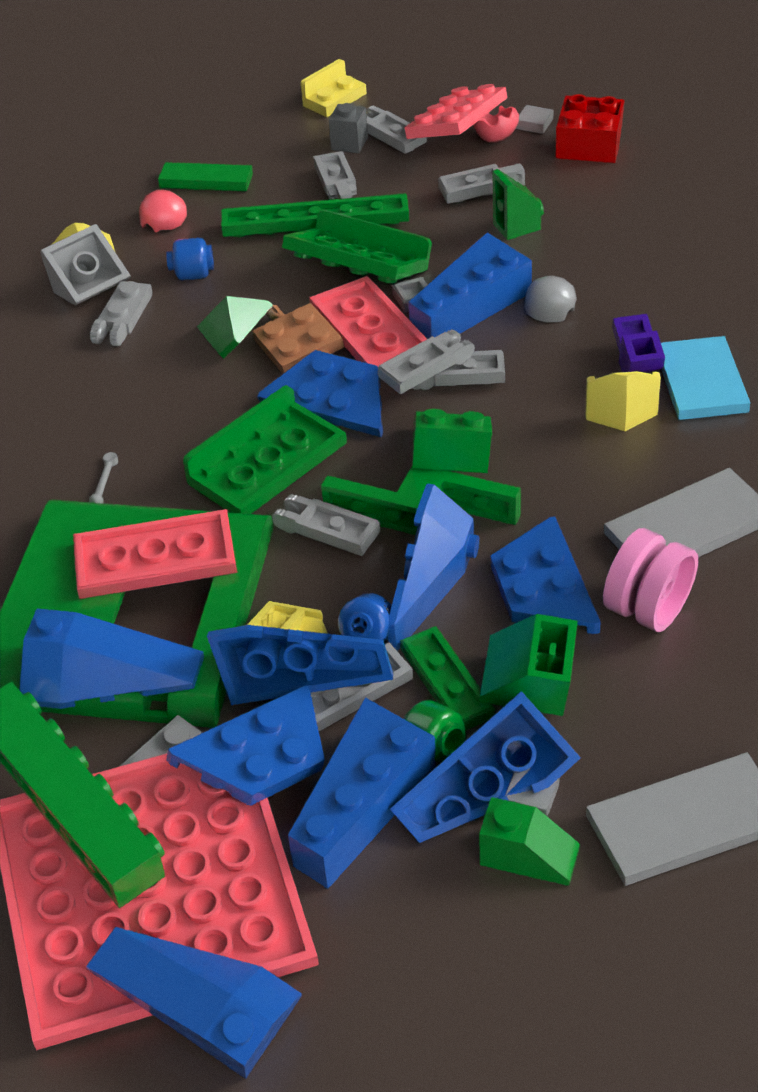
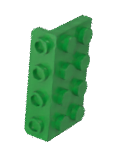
[282,210,432,283]
[183,385,347,514]

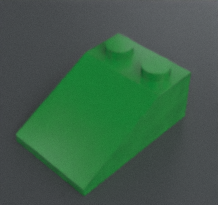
[412,409,492,473]

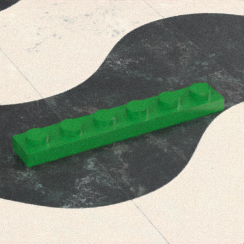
[221,193,409,237]

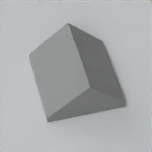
[40,224,131,305]

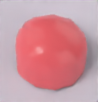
[473,106,519,143]
[139,190,187,233]

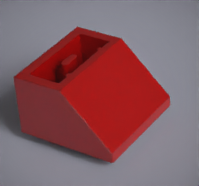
[556,94,625,163]

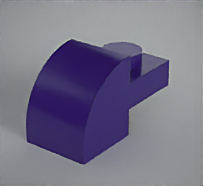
[612,314,665,372]

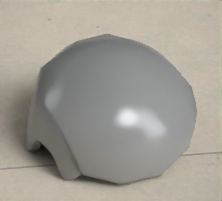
[524,276,577,323]

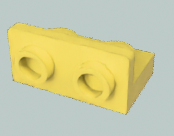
[301,59,367,117]

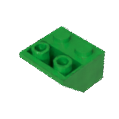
[479,614,578,716]

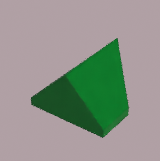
[197,296,273,359]

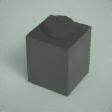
[329,103,368,153]

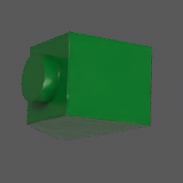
[492,169,544,240]
[479,797,580,886]

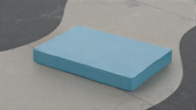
[661,336,750,420]

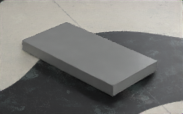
[604,467,758,557]
[586,752,758,886]

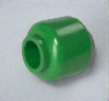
[404,700,466,763]

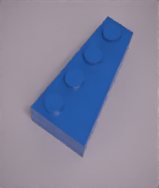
[409,232,532,339]
[288,697,436,889]

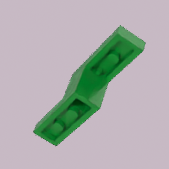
[321,467,521,535]

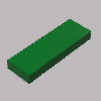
[158,162,253,191]
[400,626,495,731]

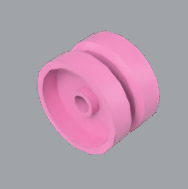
[603,528,698,632]

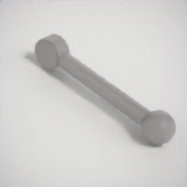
[89,452,118,503]

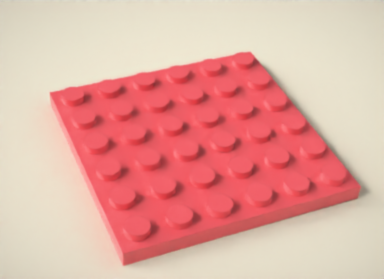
[0,754,319,1051]

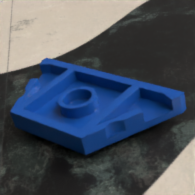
[257,350,383,437]
[490,516,601,634]
[166,685,325,806]

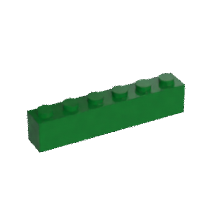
[0,681,165,909]

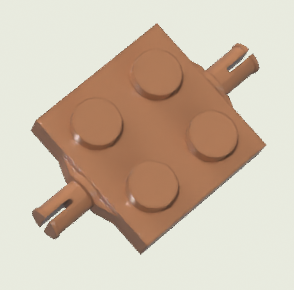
[252,303,344,374]

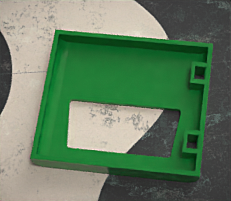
[0,500,274,728]

